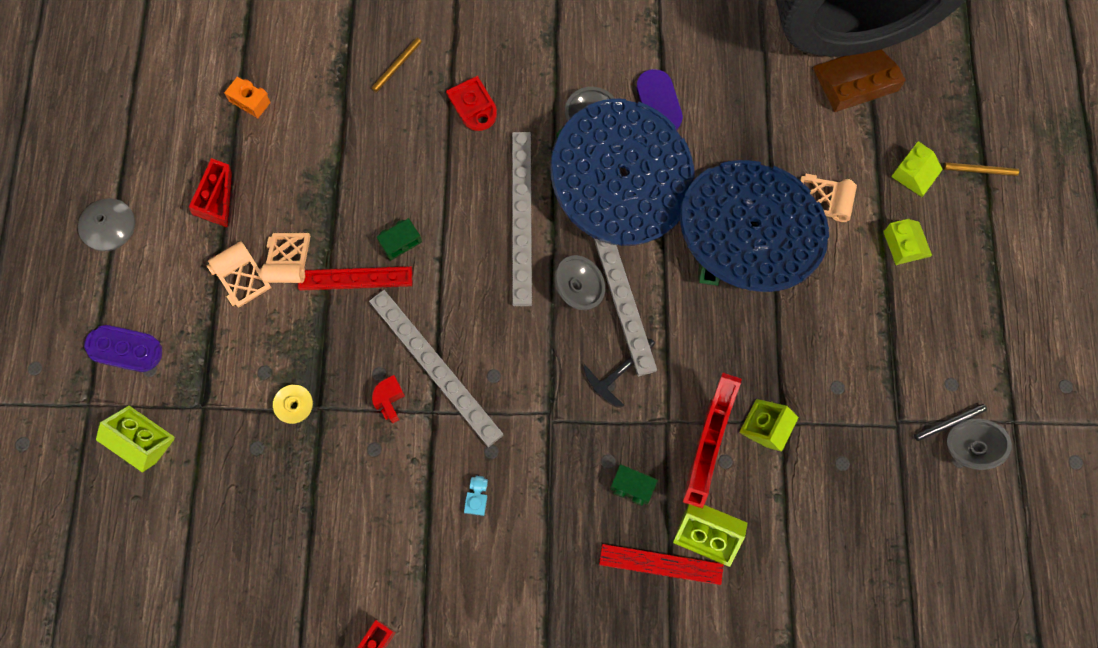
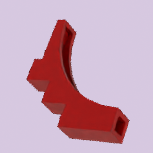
[683,373,742,509]

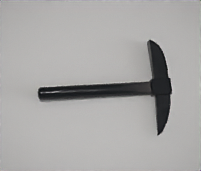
[584,339,655,408]

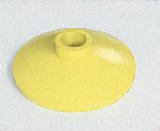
[273,385,313,424]

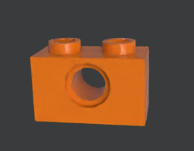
[224,77,271,118]

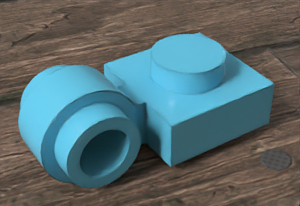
[464,476,488,516]

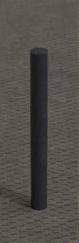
[914,404,987,441]

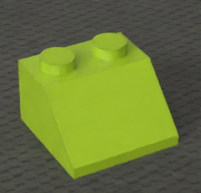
[892,141,943,197]
[883,219,932,265]
[739,399,799,452]

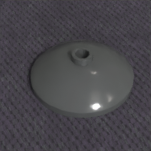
[565,87,615,122]
[78,198,135,251]
[555,255,605,310]
[947,419,1012,470]

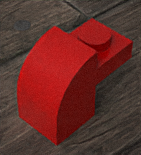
[372,375,405,424]

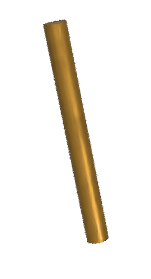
[371,37,422,92]
[944,162,1019,176]

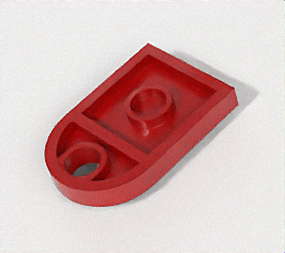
[446,76,497,131]

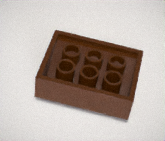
[813,49,906,112]

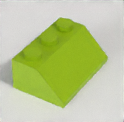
[96,406,175,472]
[673,504,748,567]

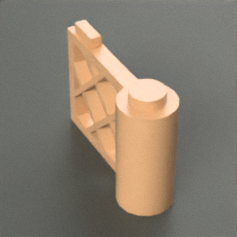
[801,174,857,222]
[259,233,311,283]
[207,241,271,308]

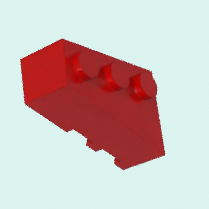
[189,158,232,228]

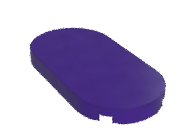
[637,69,683,130]
[84,325,162,372]

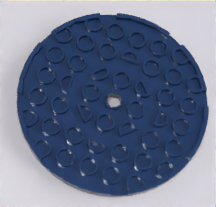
[550,98,695,246]
[680,160,829,292]

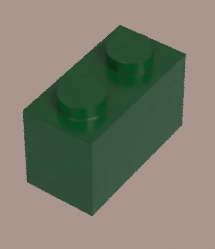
[377,218,422,261]
[610,464,658,506]

